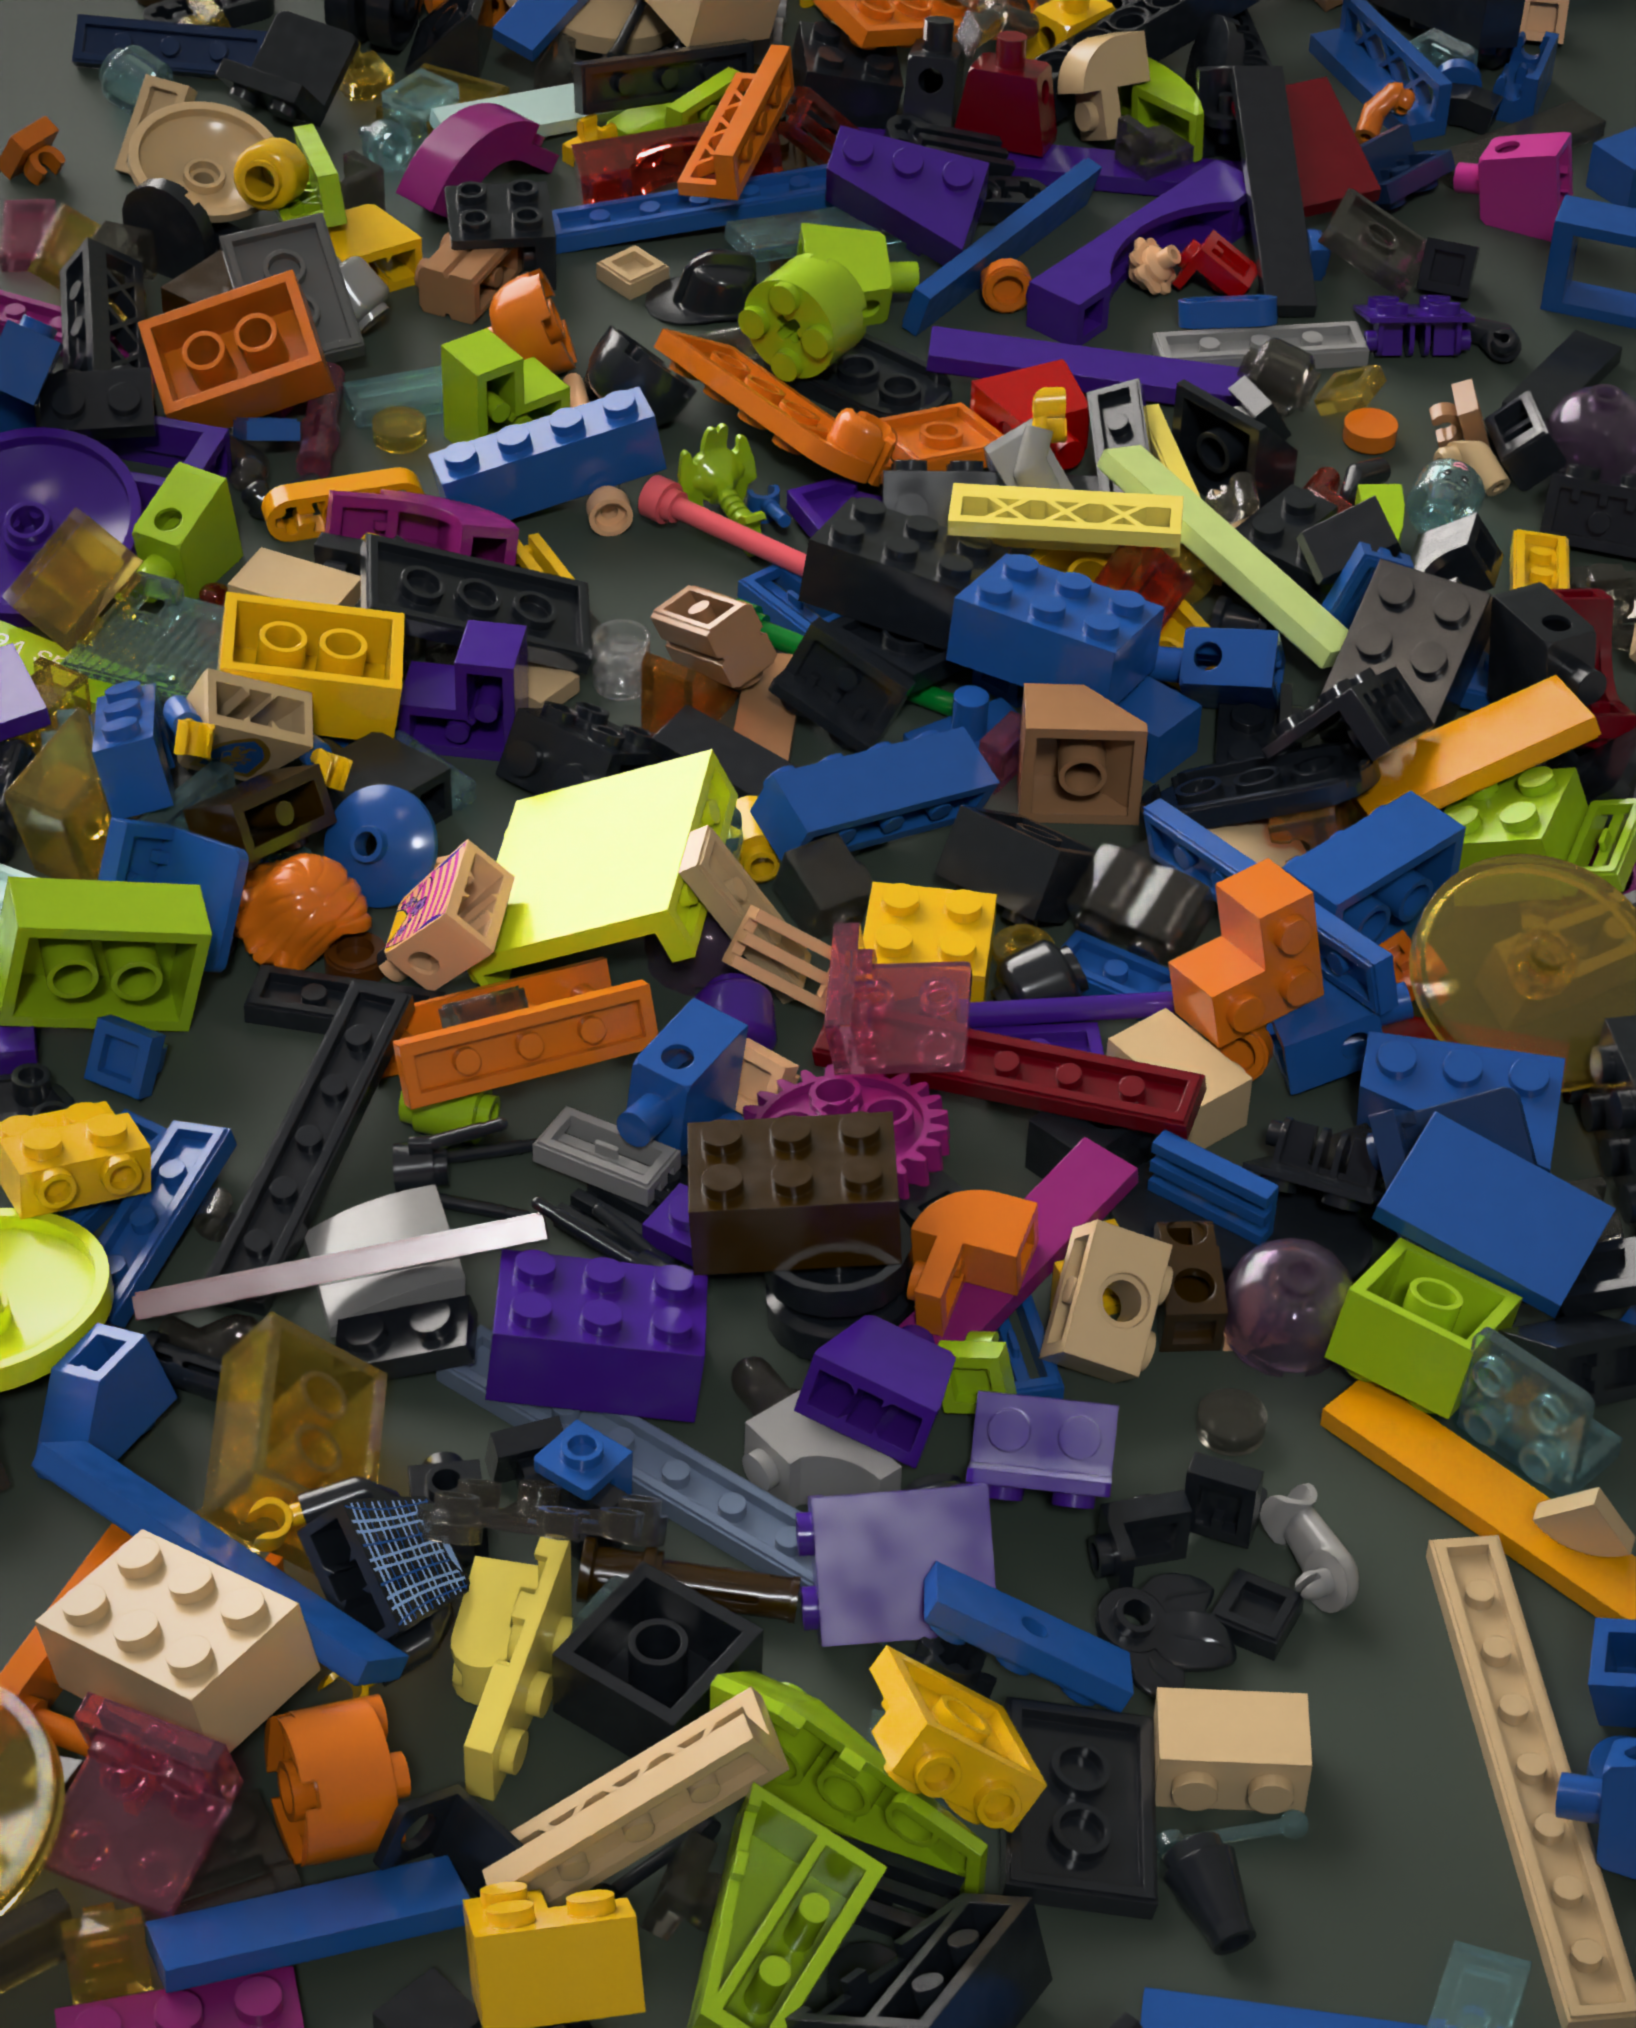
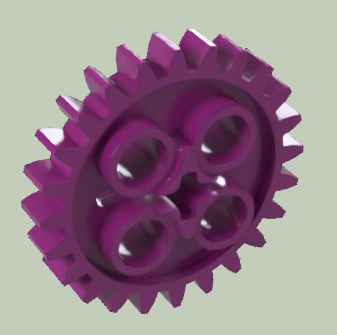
[743,1063,950,1200]

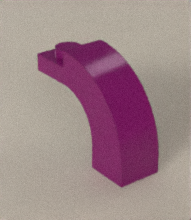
[396,103,559,218]
[325,489,519,566]

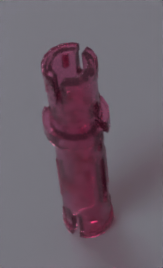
[296,362,346,479]

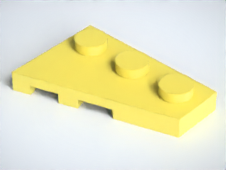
[464,1530,581,1801]

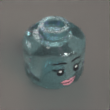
[1406,458,1485,533]

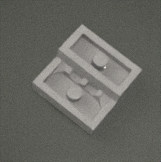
[303,1184,466,1337]

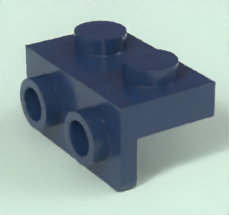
[1360,124,1456,211]

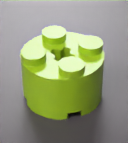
[738,253,867,382]

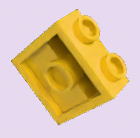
[0,1101,151,1219]
[869,1645,1047,1833]

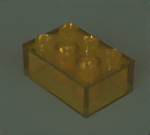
[201,1311,387,1575]

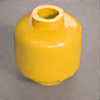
[234,137,309,211]

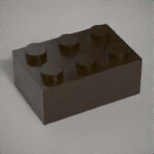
[687,1111,902,1275]

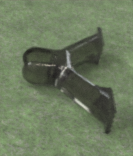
[955,0,1040,59]

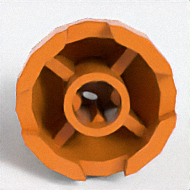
[484,268,577,375]

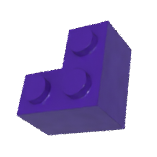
[398,620,529,761]

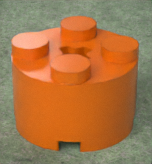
[264,1694,411,1867]

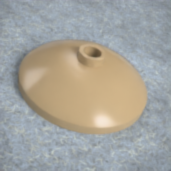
[127,101,274,223]

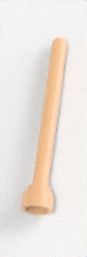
[563,373,633,536]

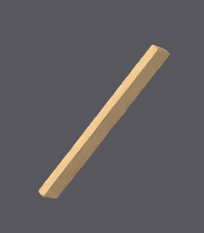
[1426,1535,1636,2028]

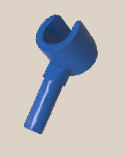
[747,484,791,528]

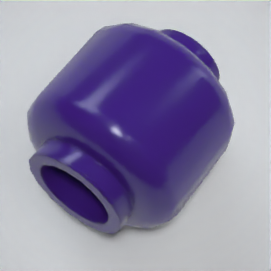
[695,973,778,1051]

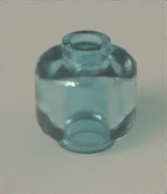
[99,45,173,117]

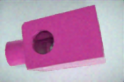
[1453,132,1573,242]

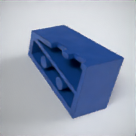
[1357,1031,1566,1173]

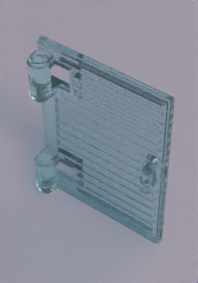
[59,571,224,697]

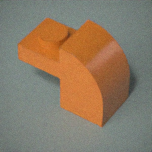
[907,1190,1039,1337]

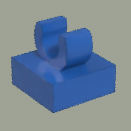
[84,1014,168,1100]

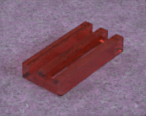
[776,86,860,165]

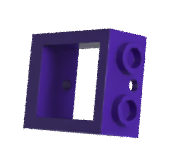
[96,416,232,510]

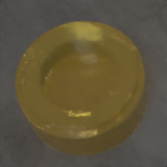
[372,406,427,454]

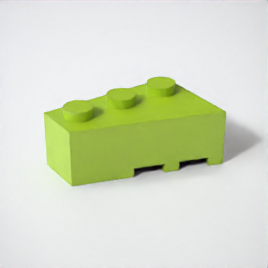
[687,1782,887,2028]

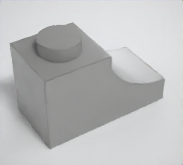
[742,1390,902,1508]

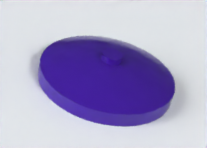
[0,427,144,627]

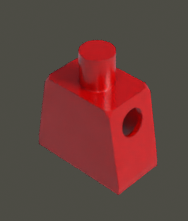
[970,359,1090,470]

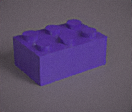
[485,1249,708,1423]

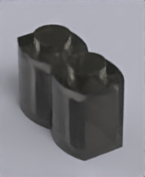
[1066,843,1216,966]

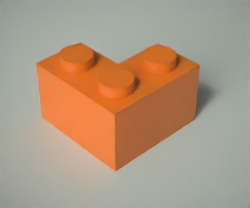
[1168,858,1324,1048]

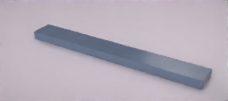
[436,1324,888,1647]

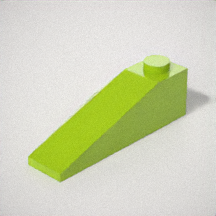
[710,1670,988,1894]

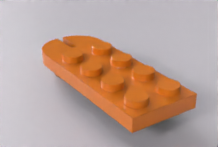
[812,0,1039,50]
[654,328,897,487]

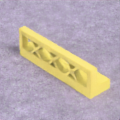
[948,483,1184,557]

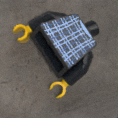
[246,1476,475,1698]

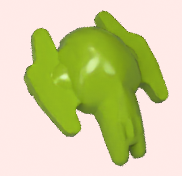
[677,423,766,557]

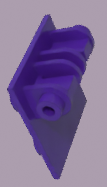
[1353,295,1475,357]

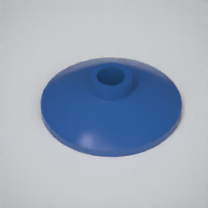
[324,784,438,908]

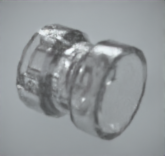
[593,619,650,701]

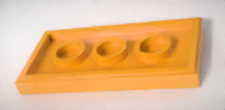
[1351,675,1602,818]

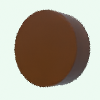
[324,932,386,982]

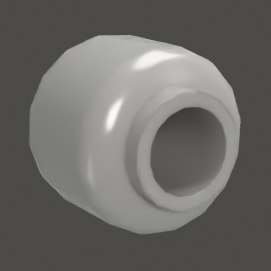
[336,255,390,335]

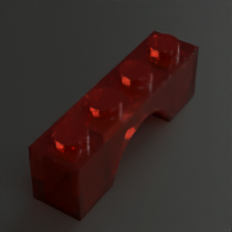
[571,121,783,205]

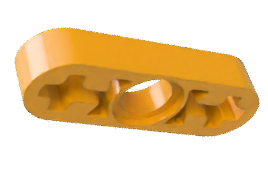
[261,467,425,542]

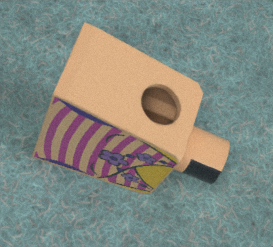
[377,839,515,991]

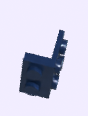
[1366,1087,1538,1247]

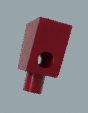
[954,31,1057,157]

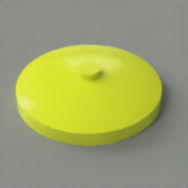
[0,1208,114,1393]

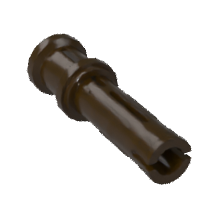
[576,1536,801,1624]

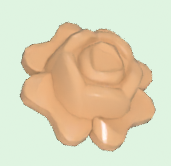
[1128,237,1181,295]

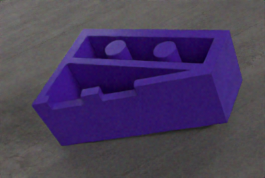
[826,125,990,266]

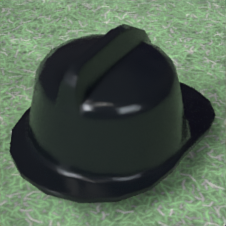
[645,248,759,325]

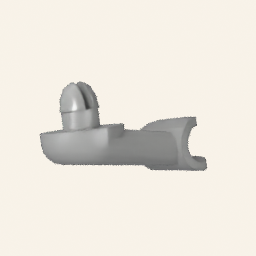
[1260,1483,1359,1613]

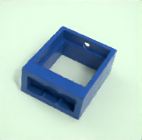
[1540,195,1636,329]

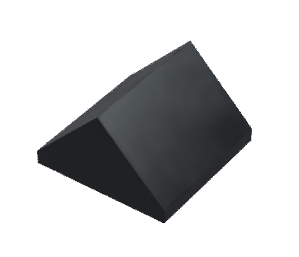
[404,0,493,82]

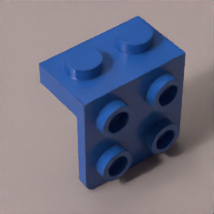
[98,817,249,973]

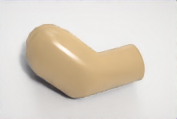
[1434,440,1511,496]

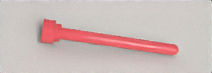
[638,475,806,577]

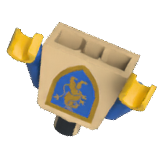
[163,668,353,792]

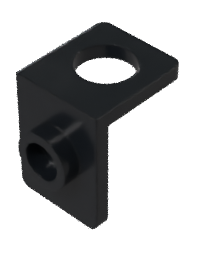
[373,1784,523,1898]

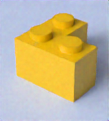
[462,1882,646,2028]

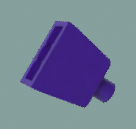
[794,1315,956,1469]

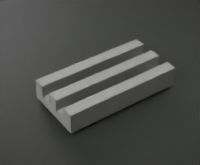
[532,1106,681,1207]

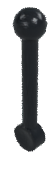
[592,1816,721,1899]

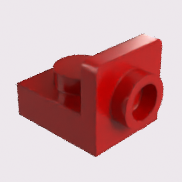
[1172,229,1257,296]

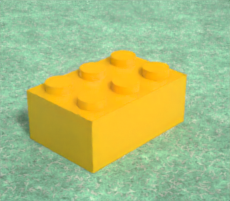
[217,592,405,741]

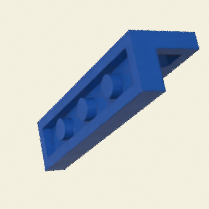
[1309,0,1453,142]

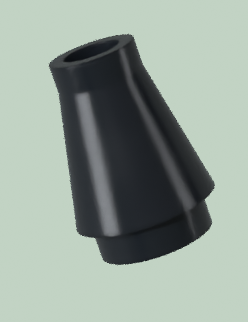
[1163,1832,1256,1955]

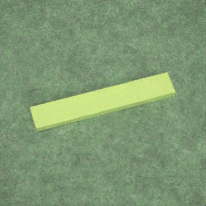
[1097,445,1349,669]

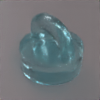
[358,119,412,172]

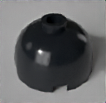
[587,325,698,427]

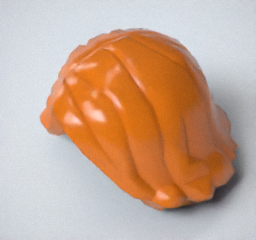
[234,853,372,971]

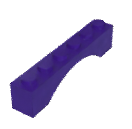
[1026,159,1251,346]

